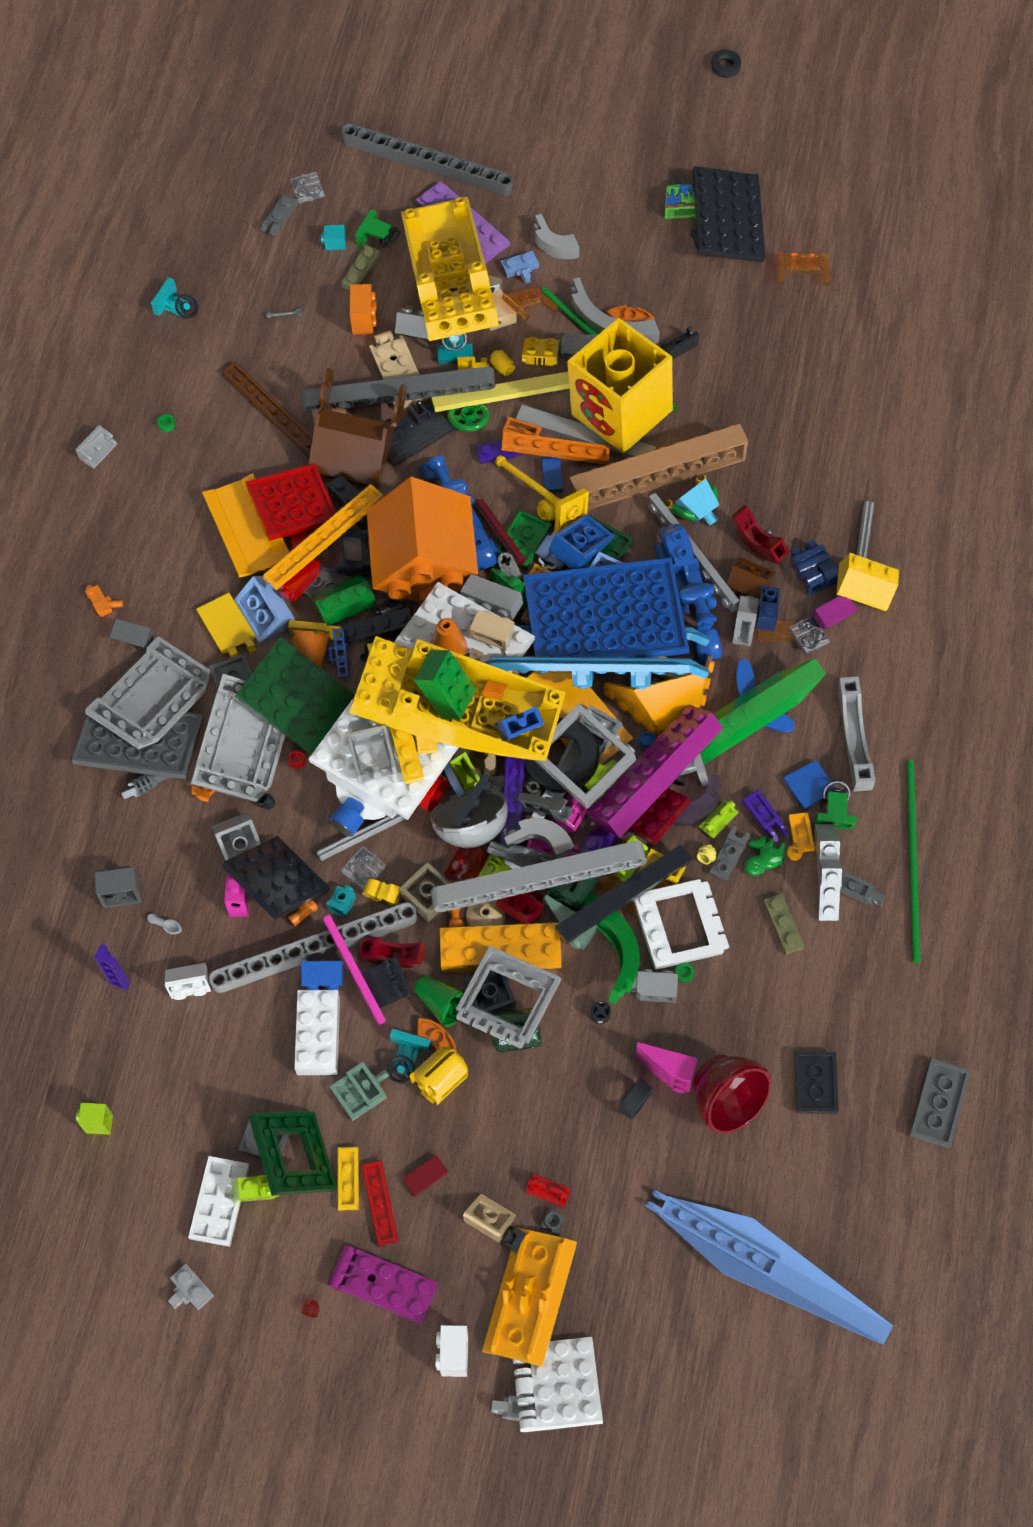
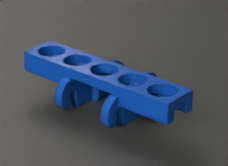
[326,628,351,678]

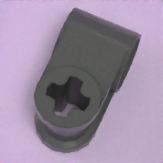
[495,552,524,583]

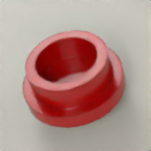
[287,751,307,769]

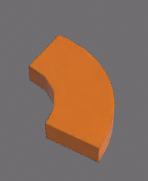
[606,306,655,322]
[417,1018,457,1053]

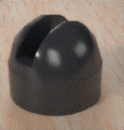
[258,793,275,810]

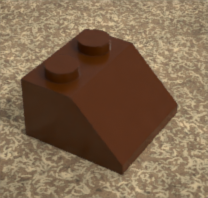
[726,558,776,599]

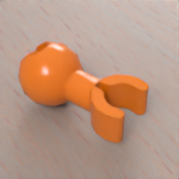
[449,908,464,928]

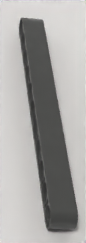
[342,123,513,196]
[302,367,495,413]

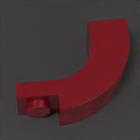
[731,505,790,564]

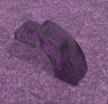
[673,774,722,826]

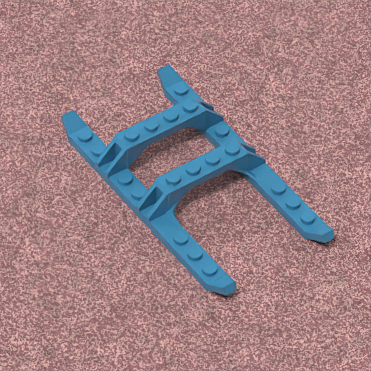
[484,625,710,690]

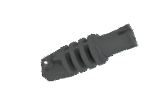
[120,774,170,799]

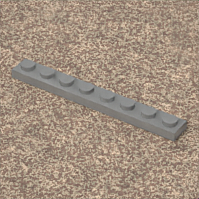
[648,493,739,613]

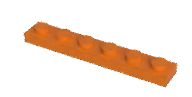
[501,431,610,465]

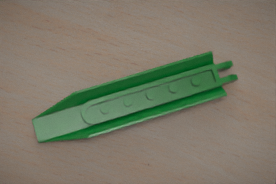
[700,658,826,765]

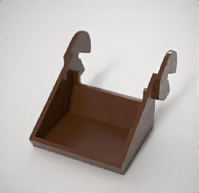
[309,368,407,489]

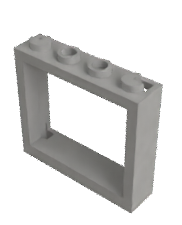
[534,704,636,809]

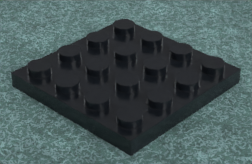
[222,836,330,920]

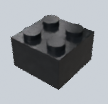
[464,970,516,1016]

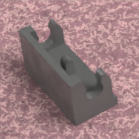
[110,619,155,649]

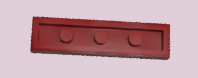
[362,1160,399,1247]

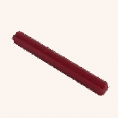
[474,499,526,565]

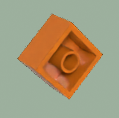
[350,284,377,334]

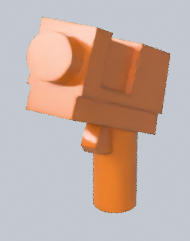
[85,585,124,617]

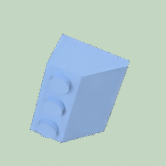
[234,576,295,643]

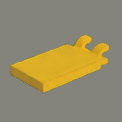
[196,593,257,658]

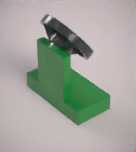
[355,209,400,248]
[814,780,857,830]

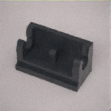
[660,326,699,360]

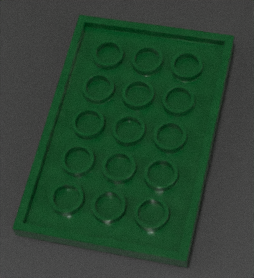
[235,637,355,755]

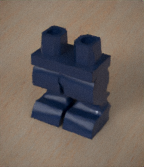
[790,540,839,596]

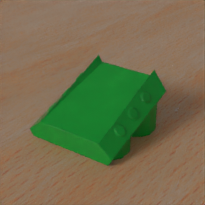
[490,568,527,614]

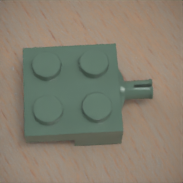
[330,1062,389,1121]

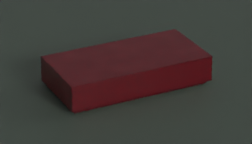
[403,1155,449,1197]

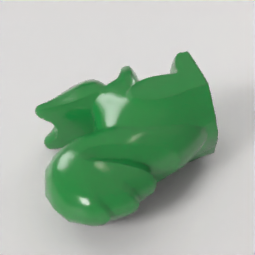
[744,836,786,876]

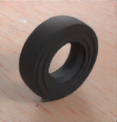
[711,49,741,78]

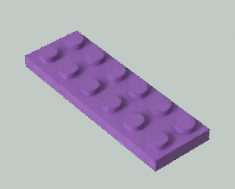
[416,181,510,264]

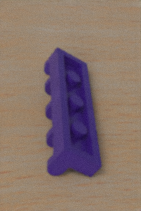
[94,944,130,990]

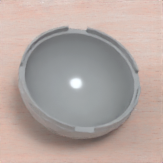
[430,788,508,848]

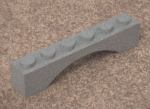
[837,677,875,792]

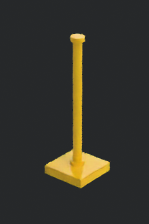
[495,455,589,533]

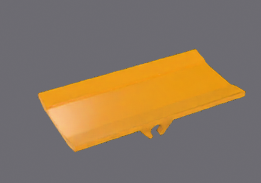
[202,473,289,577]
[482,1228,577,1367]

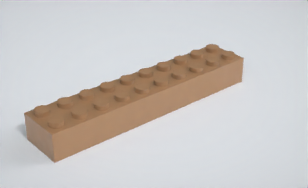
[569,424,748,510]

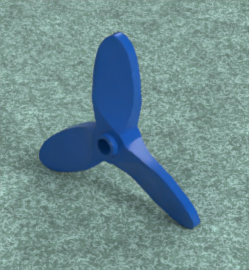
[736,658,795,733]

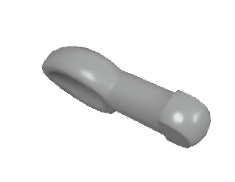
[147,913,182,935]

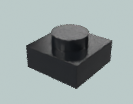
[500,1226,526,1252]

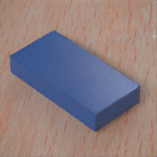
[542,458,563,493]

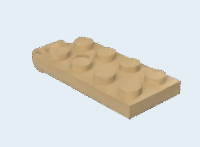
[369,330,429,408]

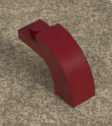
[357,937,426,968]

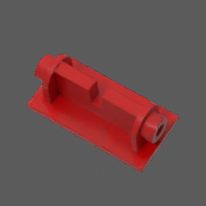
[525,1173,572,1208]

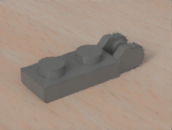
[260,194,299,236]

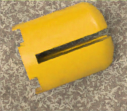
[409,1046,468,1105]

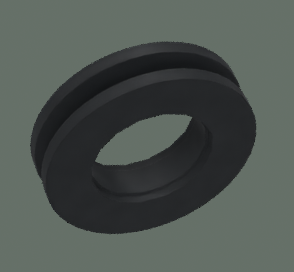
[524,718,600,793]

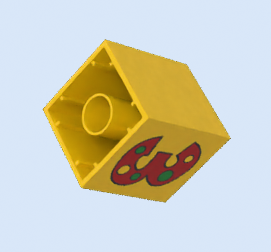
[567,317,673,454]

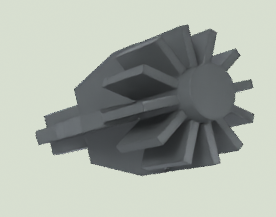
[487,841,556,869]

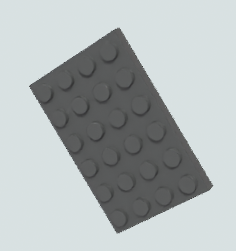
[72,700,204,780]

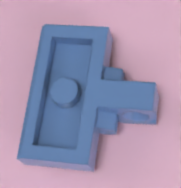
[501,251,539,284]

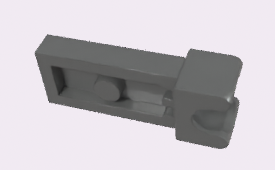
[517,792,573,822]
[709,826,751,883]

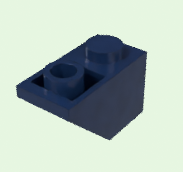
[756,586,780,631]

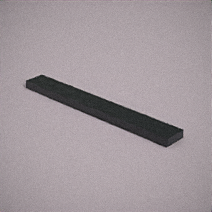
[555,844,693,944]

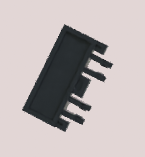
[387,400,453,467]

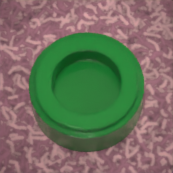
[157,414,176,432]
[674,962,695,984]

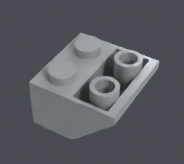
[395,305,429,339]

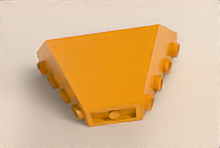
[604,654,715,737]

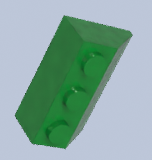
[310,575,375,626]

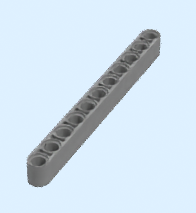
[431,841,647,912]
[209,903,417,993]

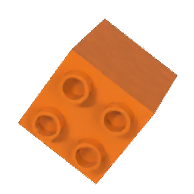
[367,477,478,606]

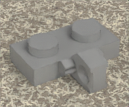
[168,1264,214,1310]

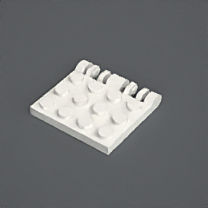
[513,1337,603,1432]

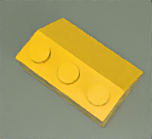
[837,553,899,611]

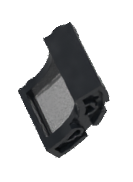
[328,528,372,577]

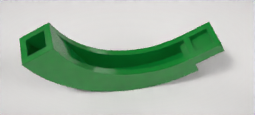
[582,893,640,1005]

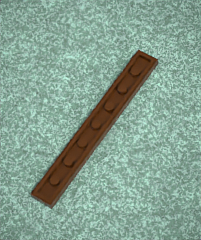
[221,361,313,458]

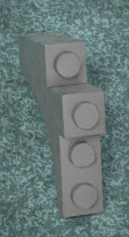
[814,824,842,921]

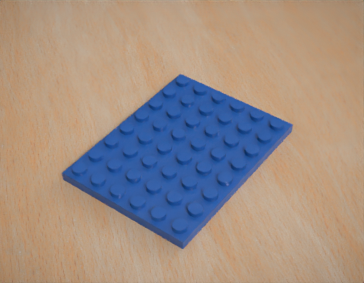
[523,558,689,658]

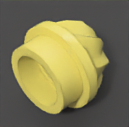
[697,844,717,865]

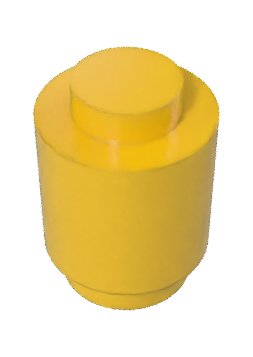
[490,350,515,376]

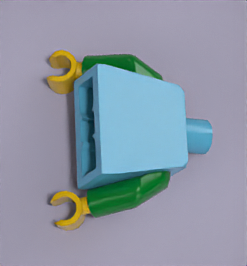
[666,475,719,526]

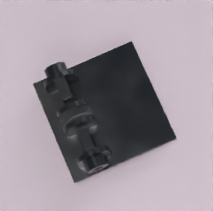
[361,957,412,1008]

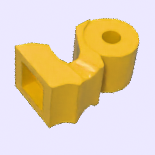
[362,879,401,907]

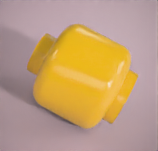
[537,498,560,522]

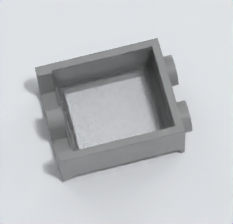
[347,725,397,784]

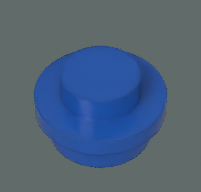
[638,731,657,750]

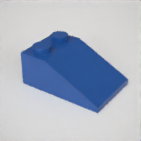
[548,514,615,569]

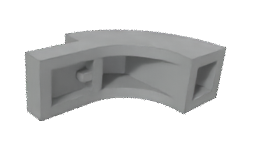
[533,214,579,259]

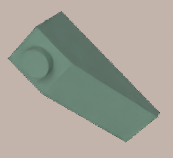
[544,895,597,950]

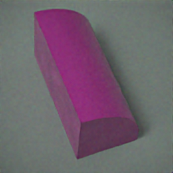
[811,596,858,629]

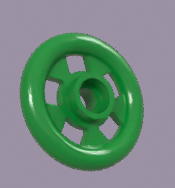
[447,404,490,432]

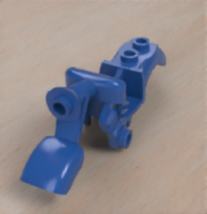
[419,456,500,571]
[654,524,722,662]

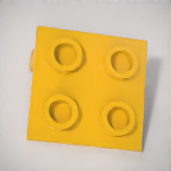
[522,337,559,366]

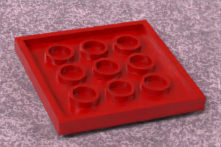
[245,463,336,541]

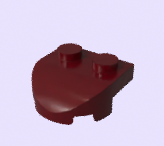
[495,890,545,925]

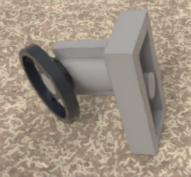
[672,754,710,786]

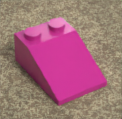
[635,1042,698,1093]

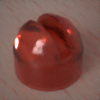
[302,1300,320,1318]

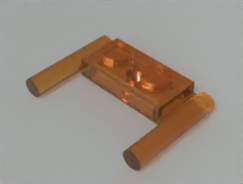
[777,252,830,286]
[501,286,559,321]

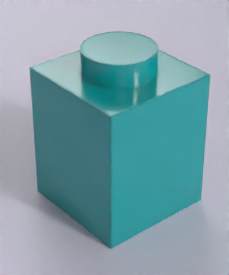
[321,225,346,250]

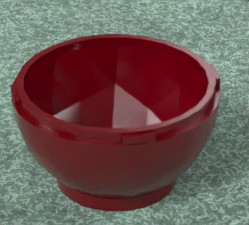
[693,1055,772,1133]

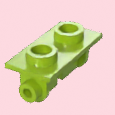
[699,800,739,839]

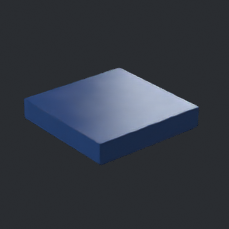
[783,760,835,810]

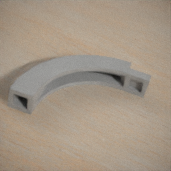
[571,277,660,344]

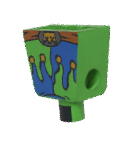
[664,179,695,219]

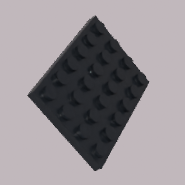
[692,166,766,262]

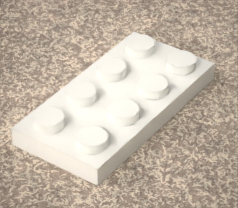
[188,1156,250,1247]

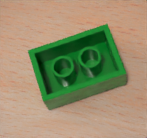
[414,650,477,720]

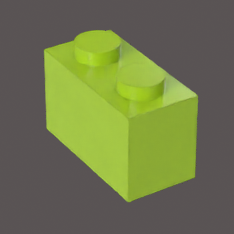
[76,1103,113,1135]

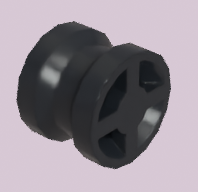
[591,1001,611,1025]

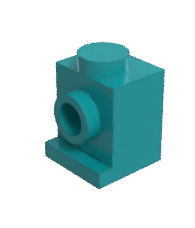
[326,885,356,919]

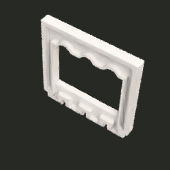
[633,879,729,970]

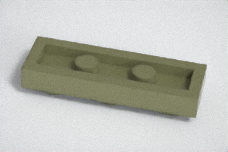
[341,245,381,290]
[763,894,805,955]

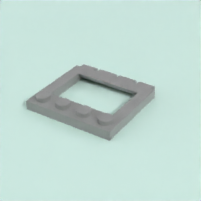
[456,946,562,1049]

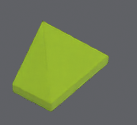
[449,751,480,791]

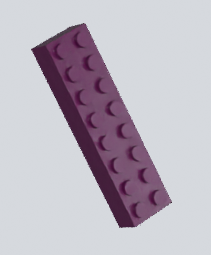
[587,705,723,838]

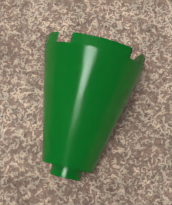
[414,976,465,1027]

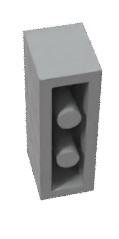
[460,574,523,621]

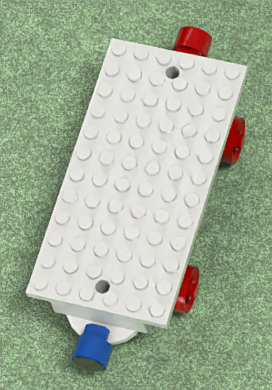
[309,582,535,837]

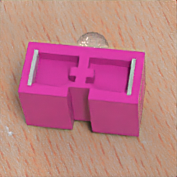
[552,792,590,834]

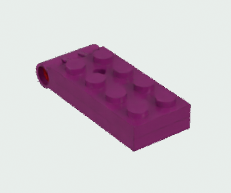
[327,1245,439,1325]

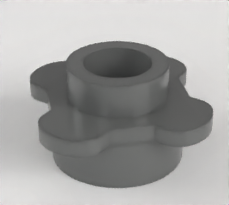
[541,1209,566,1234]

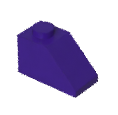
[581,828,616,853]

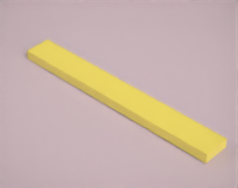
[431,372,569,412]

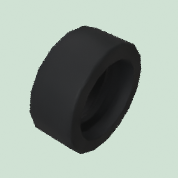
[619,1079,654,1120]

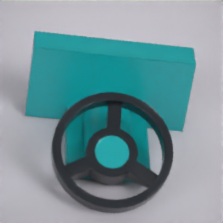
[151,277,199,319]
[437,333,473,364]
[387,1029,432,1084]

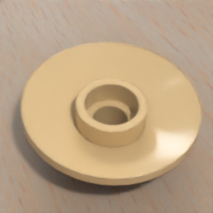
[466,900,505,927]

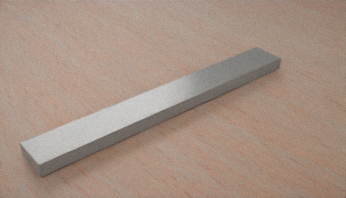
[516,405,656,457]

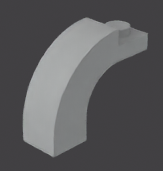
[504,818,574,859]

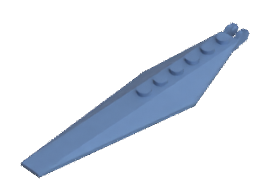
[645,1190,893,1345]

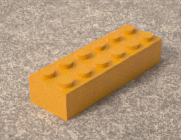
[440,923,561,974]

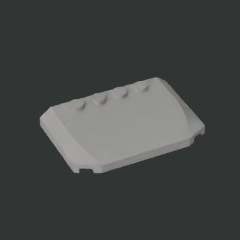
[85,636,210,749]
[191,674,285,803]

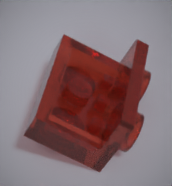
[444,846,488,881]

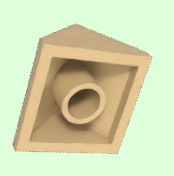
[463,1194,516,1243]

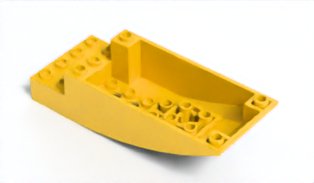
[401,197,499,341]
[349,636,566,761]

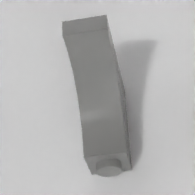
[732,596,759,647]

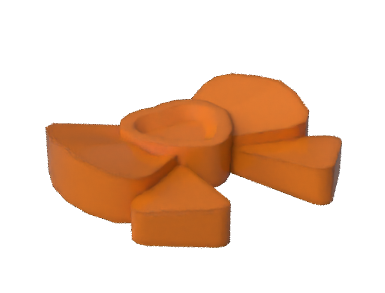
[192,786,216,802]

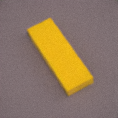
[337,1147,359,1211]

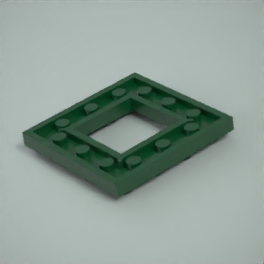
[249,1111,338,1196]

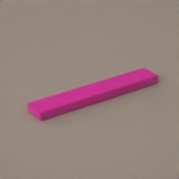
[323,914,386,1025]

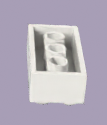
[295,990,340,1075]

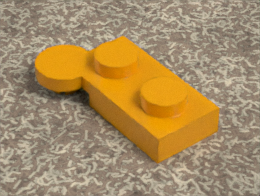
[787,812,815,861]

